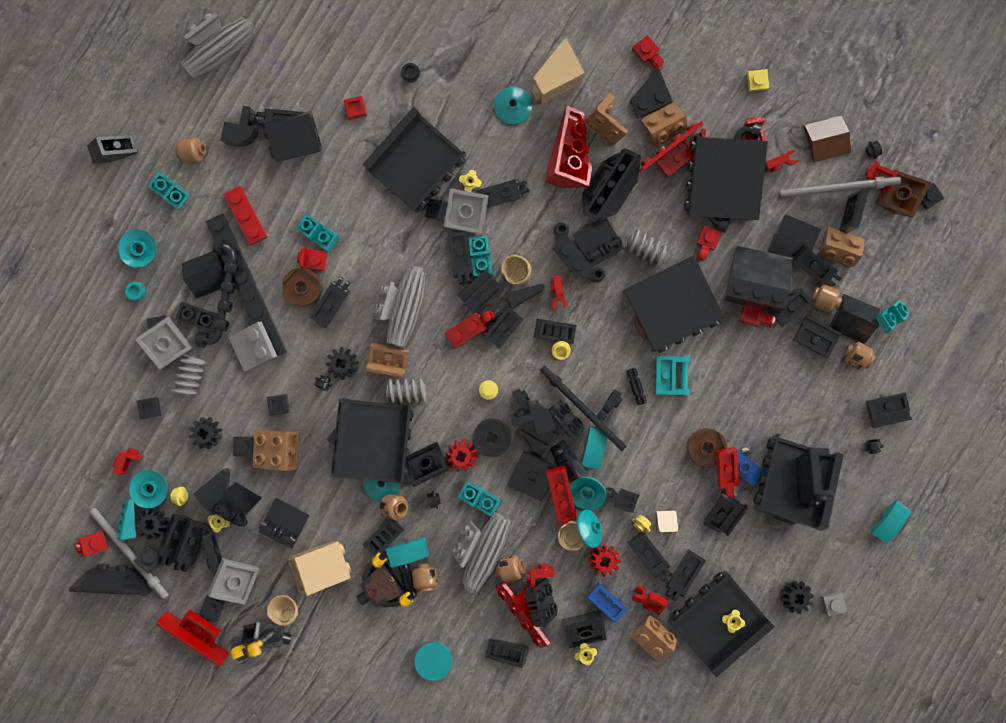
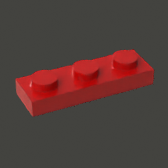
[223,186,268,246]
[546,466,577,524]

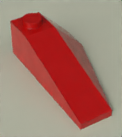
[545,106,592,188]

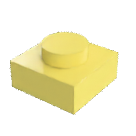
[747,69,769,92]

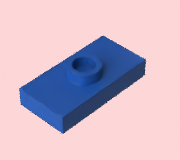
[737,450,763,487]
[586,582,628,623]

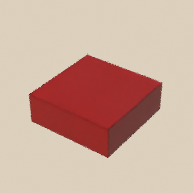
[344,96,367,120]

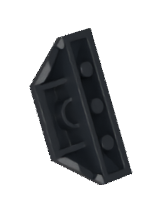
[582,148,641,222]
[69,563,153,596]

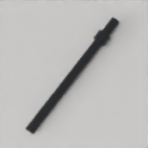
[540,365,627,451]

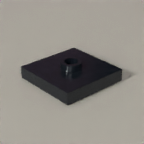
[839,189,869,233]
[507,450,558,501]

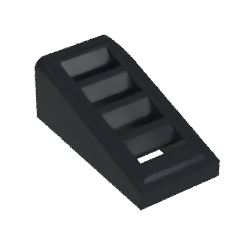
[505,284,545,309]
[534,319,577,344]
[550,440,586,483]
[363,519,405,556]
[486,638,529,668]

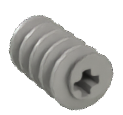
[624,229,667,268]
[171,355,206,397]
[386,379,427,404]

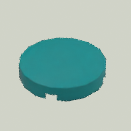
[414,641,453,681]

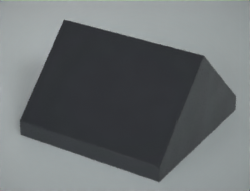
[182,251,225,299]
[829,294,880,344]
[405,442,450,487]
[563,610,607,648]

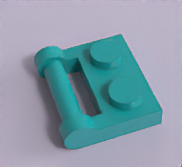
[655,356,690,395]

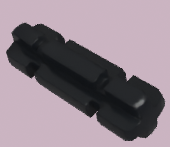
[626,368,647,405]
[398,563,417,599]

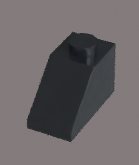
[87,134,138,164]
[193,468,231,512]

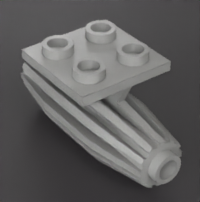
[181,13,255,79]
[373,266,426,347]
[453,513,512,593]

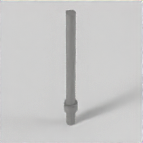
[780,177,901,198]
[89,508,169,600]

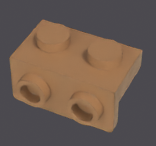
[641,101,687,146]
[818,227,865,267]
[366,343,409,378]
[630,614,677,662]

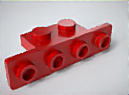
[639,121,704,178]
[495,582,550,648]
[156,609,230,667]

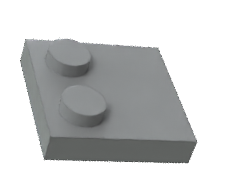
[444,188,489,234]
[135,317,192,370]
[229,321,277,372]
[208,558,260,605]

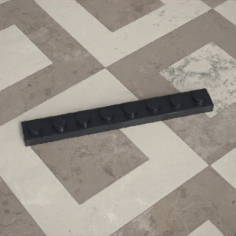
[206,213,287,358]

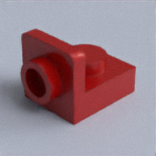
[297,248,328,271]

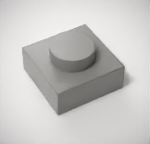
[822,592,847,616]

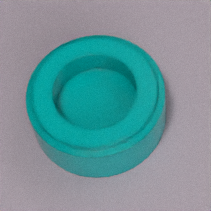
[125,282,146,301]

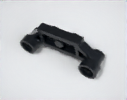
[553,222,605,283]

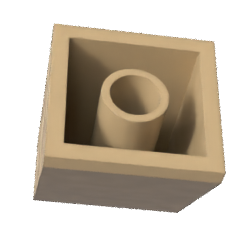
[531,38,585,105]
[287,541,351,596]

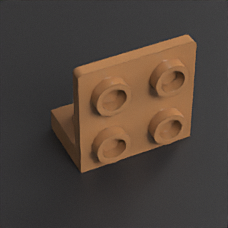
[584,92,628,146]
[253,430,300,471]

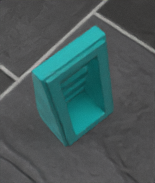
[116,498,136,540]

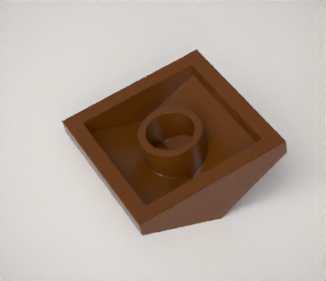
[804,115,851,163]
[876,170,931,218]

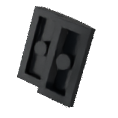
[767,214,821,258]

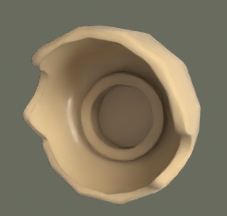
[501,255,532,285]
[557,521,585,551]
[267,595,298,627]

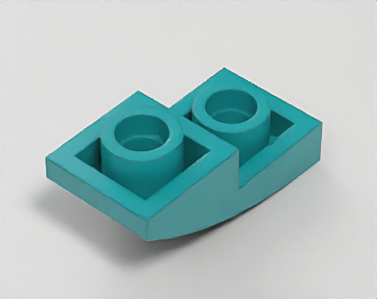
[147,171,190,210]
[295,213,340,252]
[468,235,493,279]
[875,299,909,334]
[581,426,608,470]
[458,481,502,517]
[871,500,911,544]
[385,537,430,568]

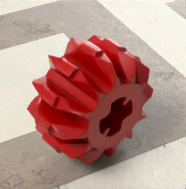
[445,439,478,472]
[588,544,621,577]

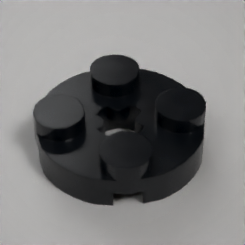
[473,418,511,457]

